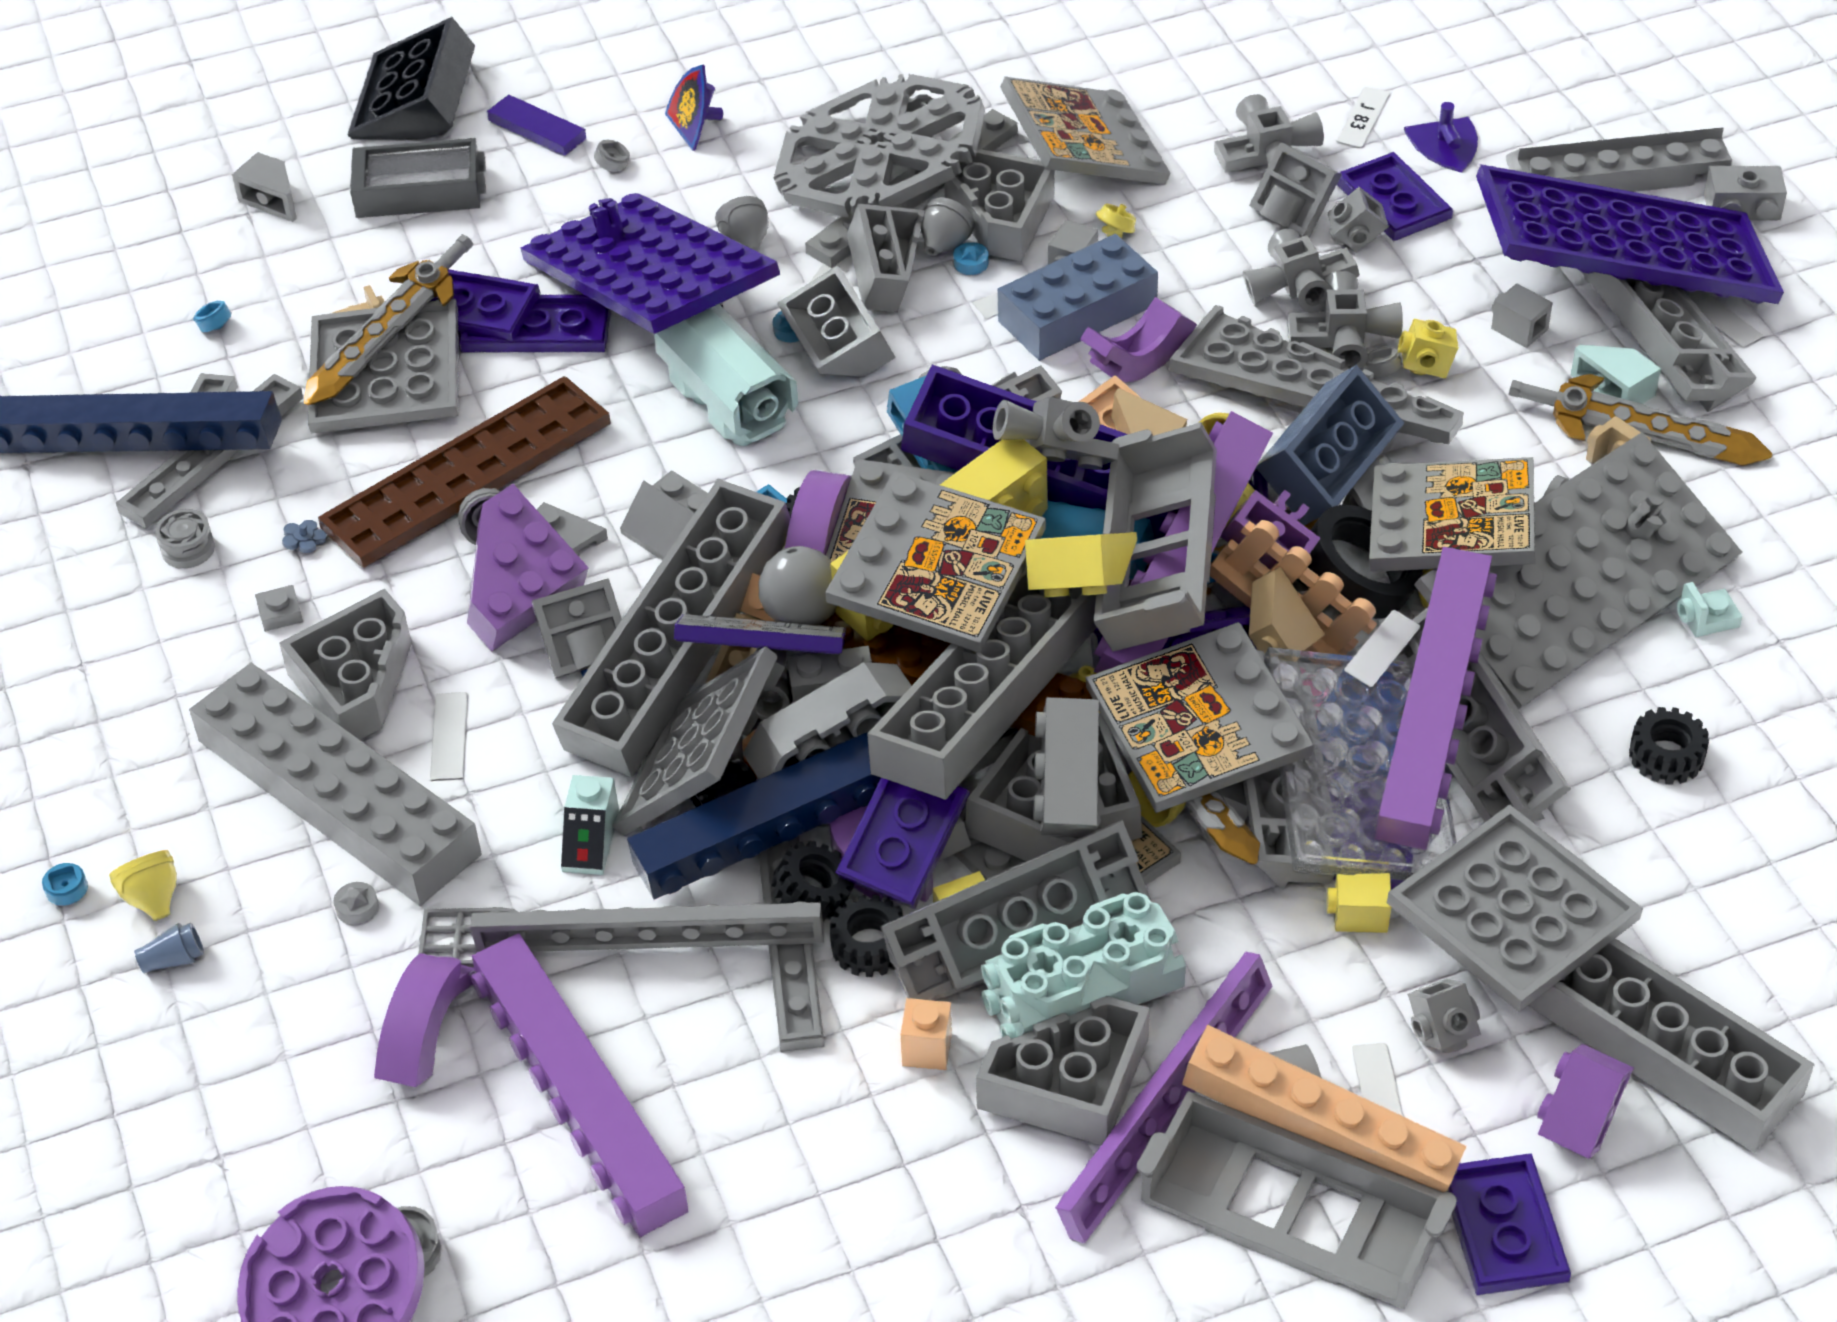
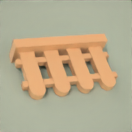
[1210,520,1377,673]

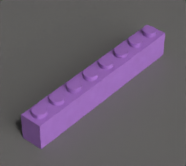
[1093,411,1273,673]
[1375,546,1497,850]
[470,933,689,1238]

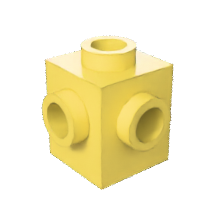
[1398,318,1458,379]

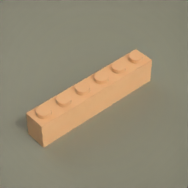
[1182,1025,1467,1192]

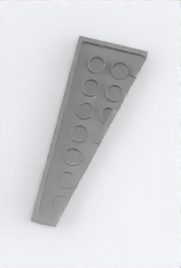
[1169,305,1464,445]

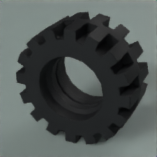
[1629,707,1709,785]
[771,841,854,922]
[830,894,903,977]

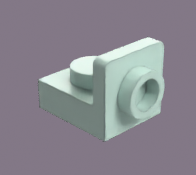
[1677,582,1743,638]

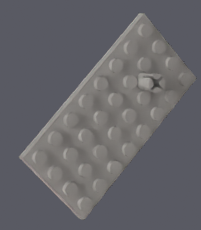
[1414,432,1743,709]

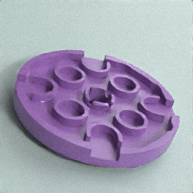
[237,1186,424,1322]

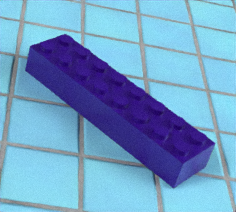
[901,364,1179,539]

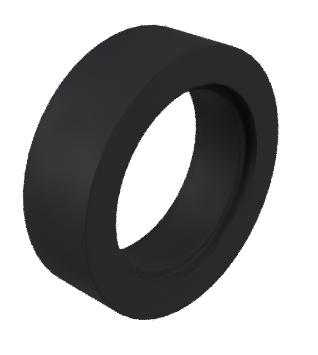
[1308,505,1423,619]

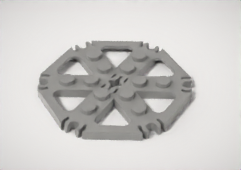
[773,73,985,218]

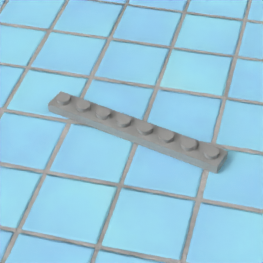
[805,109,1018,268]
[470,902,824,952]

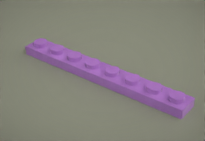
[1055,952,1273,1244]

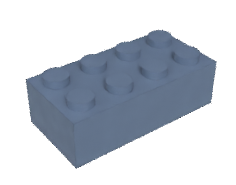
[997,233,1158,361]
[1256,365,1404,526]

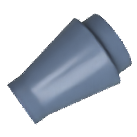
[134,923,204,974]

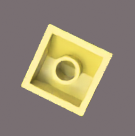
[1025,532,1137,597]

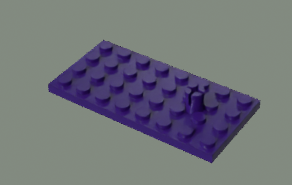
[1476,164,1784,304]
[520,193,781,334]

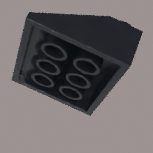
[347,17,476,139]

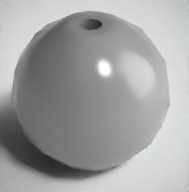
[759,546,837,625]

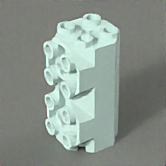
[654,304,798,446]
[981,892,1186,1039]

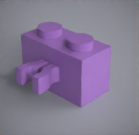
[1220,490,1320,569]
[1537,1044,1634,1159]

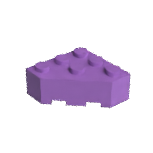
[467,484,589,651]

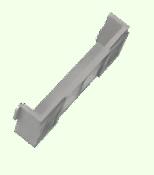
[1094,422,1217,651]
[1137,1091,1457,1310]

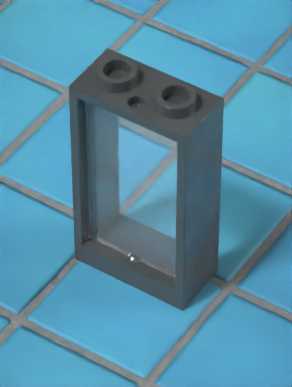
[350,138,486,218]

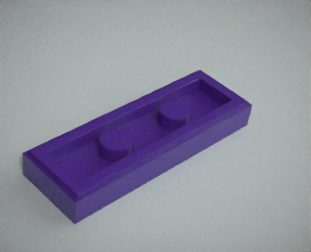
[487,94,587,156]

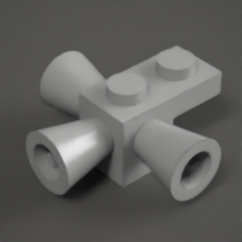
[1214,94,1324,173]
[1243,229,1360,312]
[1287,271,1403,369]
[993,397,1119,470]

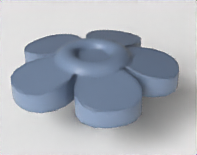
[282,520,327,553]

